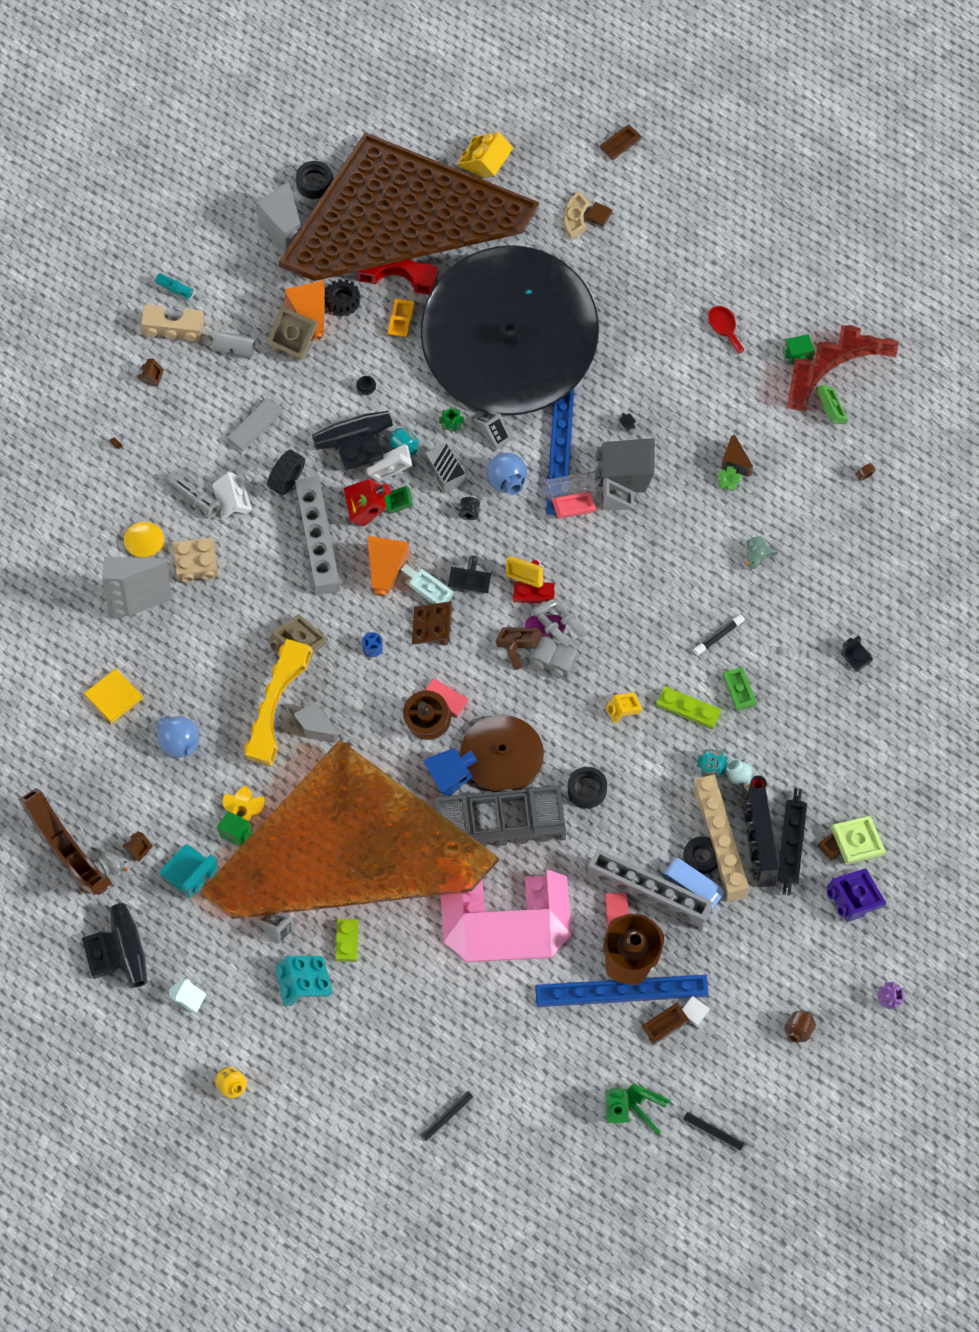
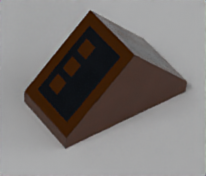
[721,434,753,477]

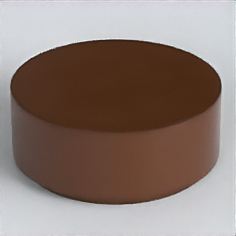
[855,463,876,481]

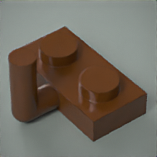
[495,627,541,670]

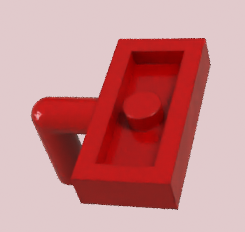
[513,560,555,604]

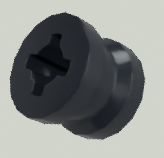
[458,497,480,520]

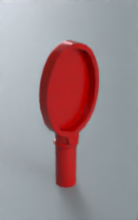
[708,306,744,354]

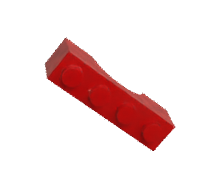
[356,260,438,295]

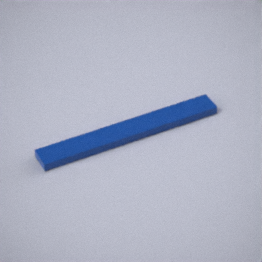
[546,389,574,515]
[535,975,709,1007]

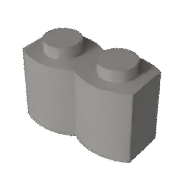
[530,637,577,678]

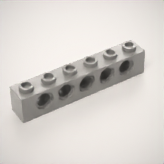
[292,476,340,595]
[587,848,713,929]

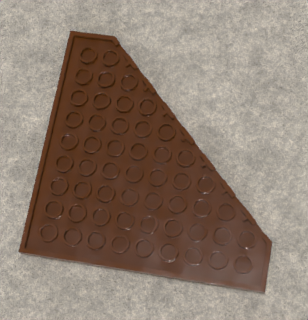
[279,132,539,281]

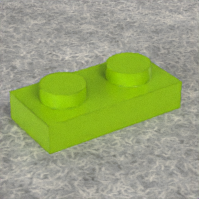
[336,919,359,962]

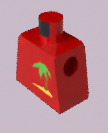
[344,479,391,527]

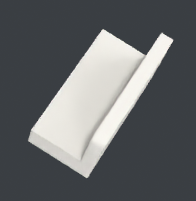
[367,444,412,482]
[213,472,252,518]

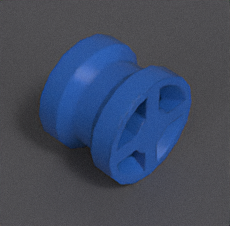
[362,632,383,657]

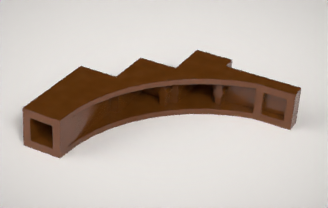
[18,788,112,895]

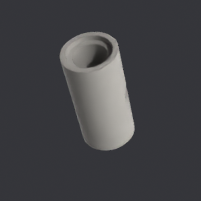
[212,331,256,358]

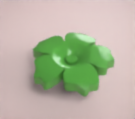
[717,466,742,491]

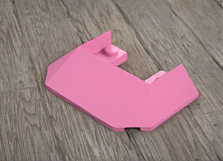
[440,869,572,962]

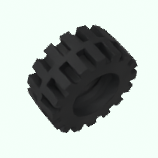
[325,279,360,317]

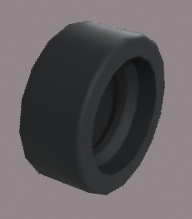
[296,161,333,199]
[567,766,607,809]

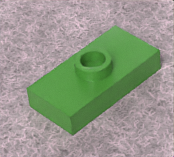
[816,385,848,424]
[723,667,757,712]

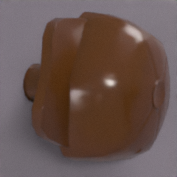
[603,913,664,985]

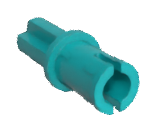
[155,273,194,300]

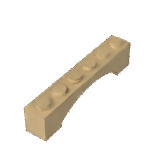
[693,774,749,902]

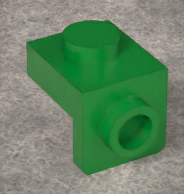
[384,485,413,514]

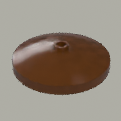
[460,715,544,793]

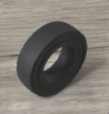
[683,836,718,874]

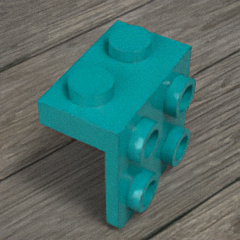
[160,844,218,899]
[275,956,333,1006]

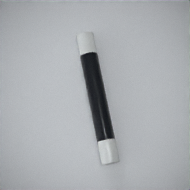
[693,614,745,656]

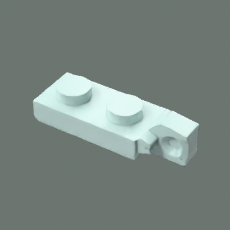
[401,564,454,604]

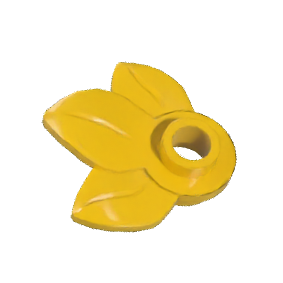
[223,785,265,821]

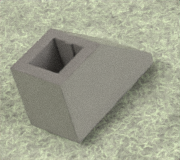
[294,701,339,743]

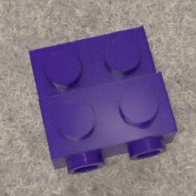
[826,868,887,922]

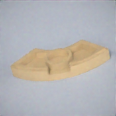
[564,191,591,239]

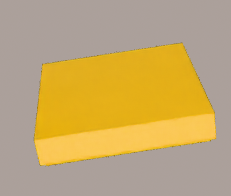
[84,668,143,724]

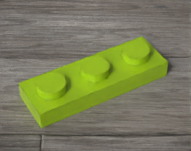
[656,686,722,729]

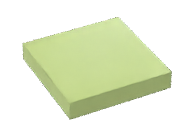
[831,816,886,865]

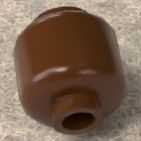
[784,1010,816,1043]

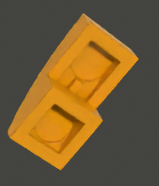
[388,298,415,338]

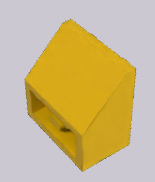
[457,132,513,178]

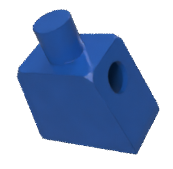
[423,748,477,796]

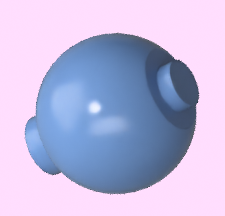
[487,453,527,495]
[156,716,199,758]

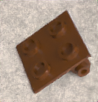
[412,601,452,646]

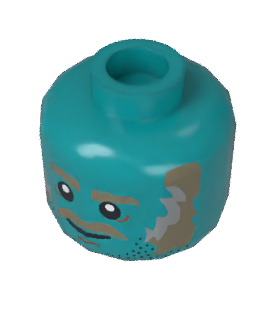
[389,428,419,457]
[697,749,728,777]

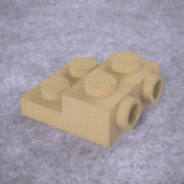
[173,538,218,583]

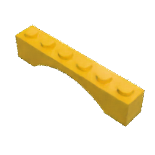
[244,639,313,767]

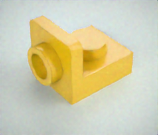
[606,692,643,723]

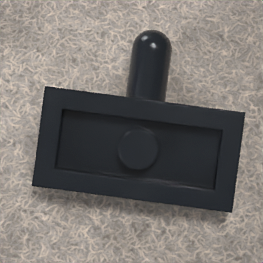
[448,555,492,593]

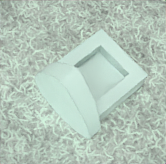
[169,978,206,1013]

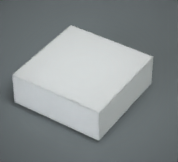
[682,996,710,1027]

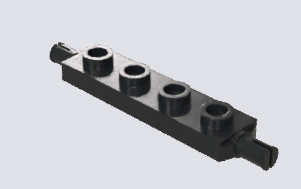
[777,788,807,896]

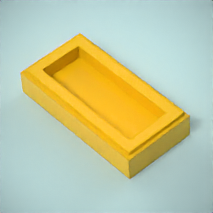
[506,556,543,588]

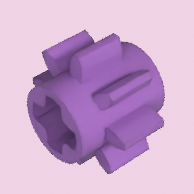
[877,982,904,1009]

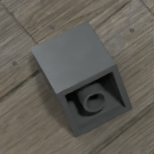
[595,438,655,493]

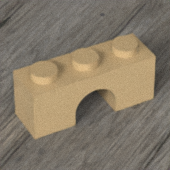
[141,304,204,341]

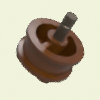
[403,690,452,740]

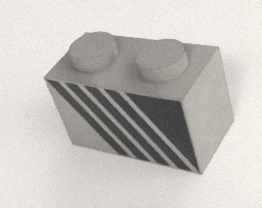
[425,443,468,493]

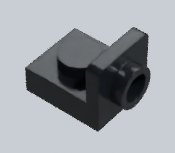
[841,635,873,672]

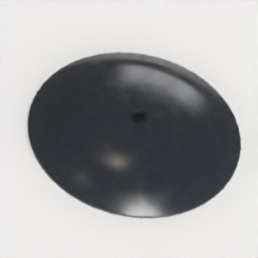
[421,245,599,416]

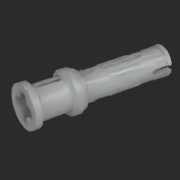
[166,472,221,518]

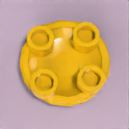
[124,521,164,558]

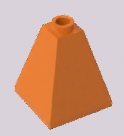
[284,280,324,341]
[367,535,411,596]

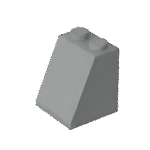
[256,182,301,253]

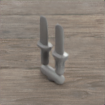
[532,599,588,646]

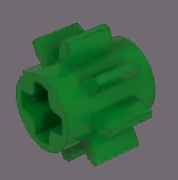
[439,407,464,433]

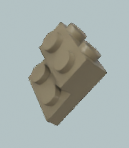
[266,306,318,361]
[268,614,328,659]

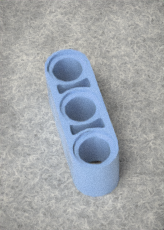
[662,858,724,909]

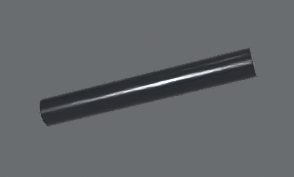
[421,1091,473,1141]
[683,1112,745,1151]

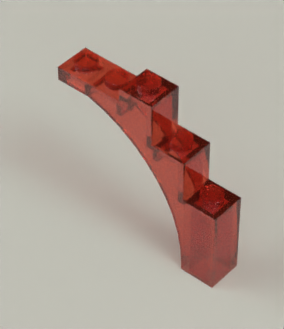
[787,325,899,412]

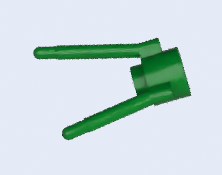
[627,1083,670,1135]

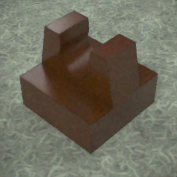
[137,358,164,386]
[122,831,153,862]

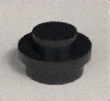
[356,376,376,395]
[618,412,636,431]

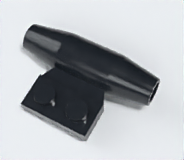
[312,410,393,471]
[82,903,147,988]

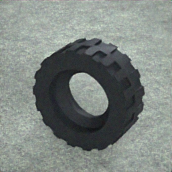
[267,449,306,496]

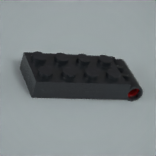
[744,775,779,888]

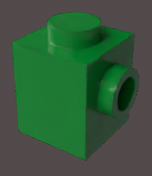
[783,334,815,365]
[217,811,253,847]
[605,1087,629,1123]

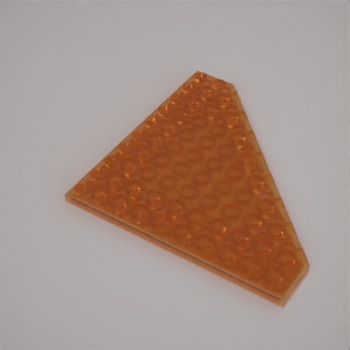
[200,740,499,919]

